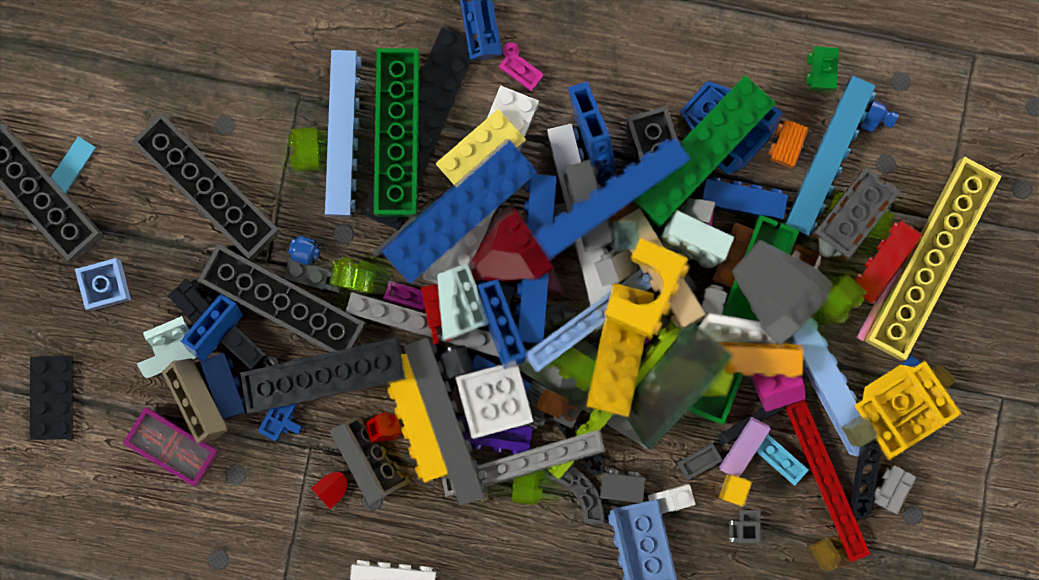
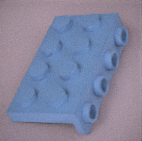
[608,499,677,580]

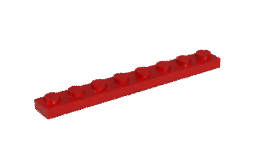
[785,399,870,562]

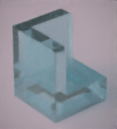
[614,221,638,250]

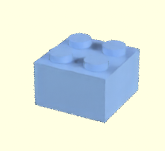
[75,258,131,311]

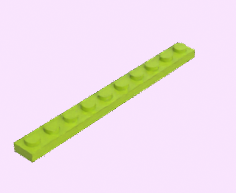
[548,319,683,479]

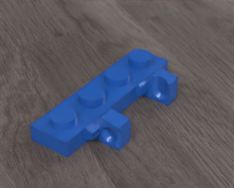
[258,358,303,442]

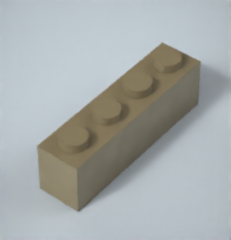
[162,358,227,444]

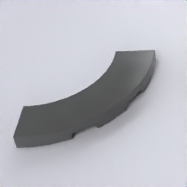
[544,465,605,524]

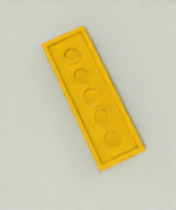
[586,283,654,417]

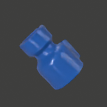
[860,100,899,132]

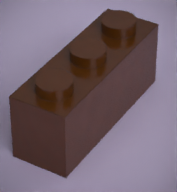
[710,223,754,290]

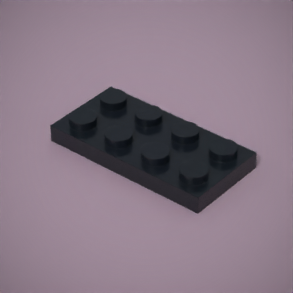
[30,356,74,440]

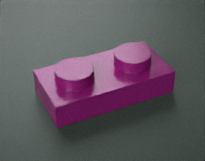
[383,281,425,313]

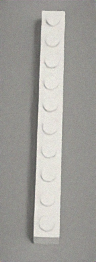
[547,124,612,331]

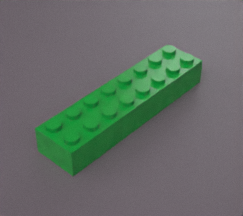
[374,48,420,217]
[632,75,776,228]

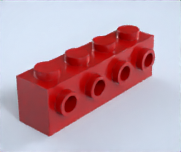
[852,221,924,304]

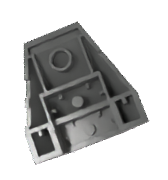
[732,240,832,345]

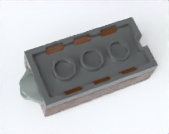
[812,166,900,260]

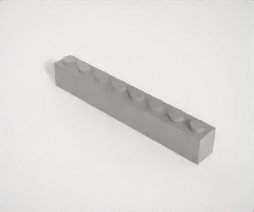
[346,292,499,358]

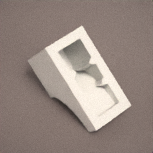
[647,484,696,513]

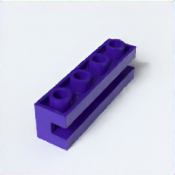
[456,416,533,455]

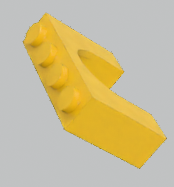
[604,238,689,338]

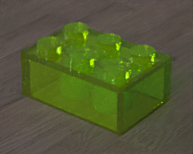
[814,275,866,324]

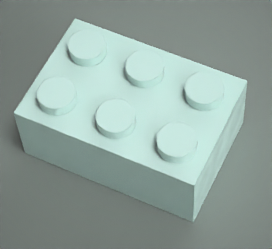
[658,211,734,268]

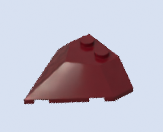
[469,204,554,281]

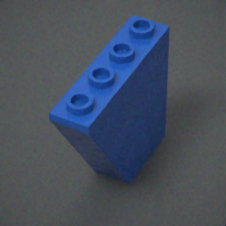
[568,81,617,189]

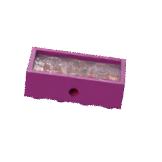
[123,407,220,487]

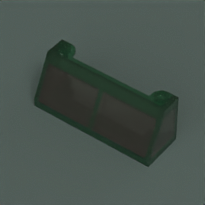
[626,322,733,450]

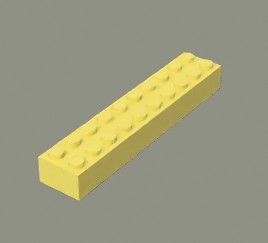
[864,157,1002,361]

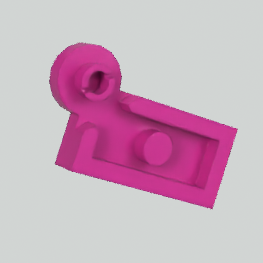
[499,43,544,92]

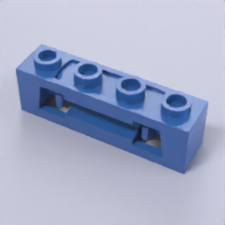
[460,0,502,60]

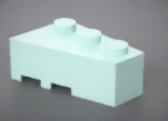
[437,264,489,340]

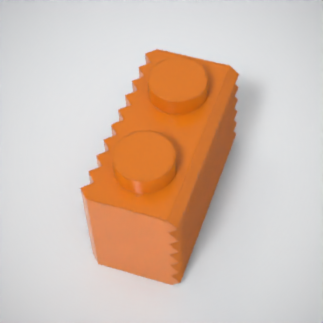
[768,119,809,169]

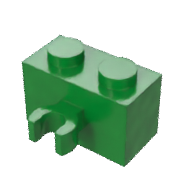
[806,46,839,92]

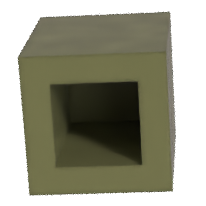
[841,416,878,447]

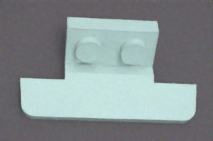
[137,316,217,378]

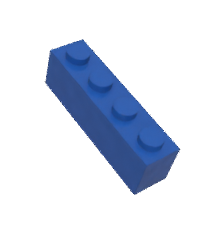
[701,177,788,221]
[477,279,527,370]

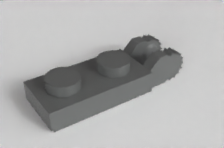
[284,258,345,293]

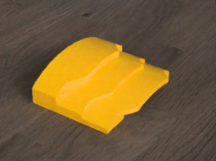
[854,361,961,460]

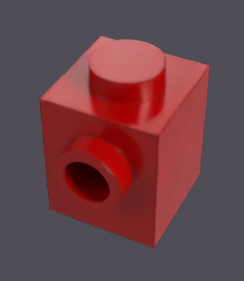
[366,412,402,443]

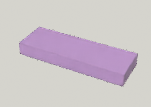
[720,417,770,478]

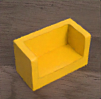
[719,474,751,506]

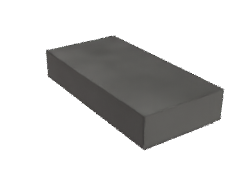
[677,442,724,481]

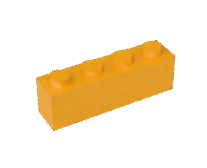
[716,341,803,377]

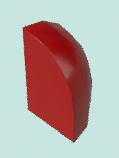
[311,472,347,509]

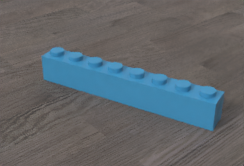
[784,76,876,237]

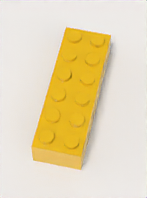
[387,354,448,482]

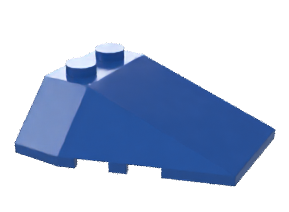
[680,81,783,175]

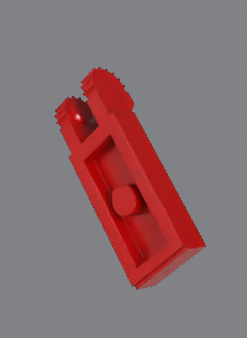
[421,284,451,344]

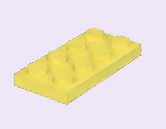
[435,109,526,184]

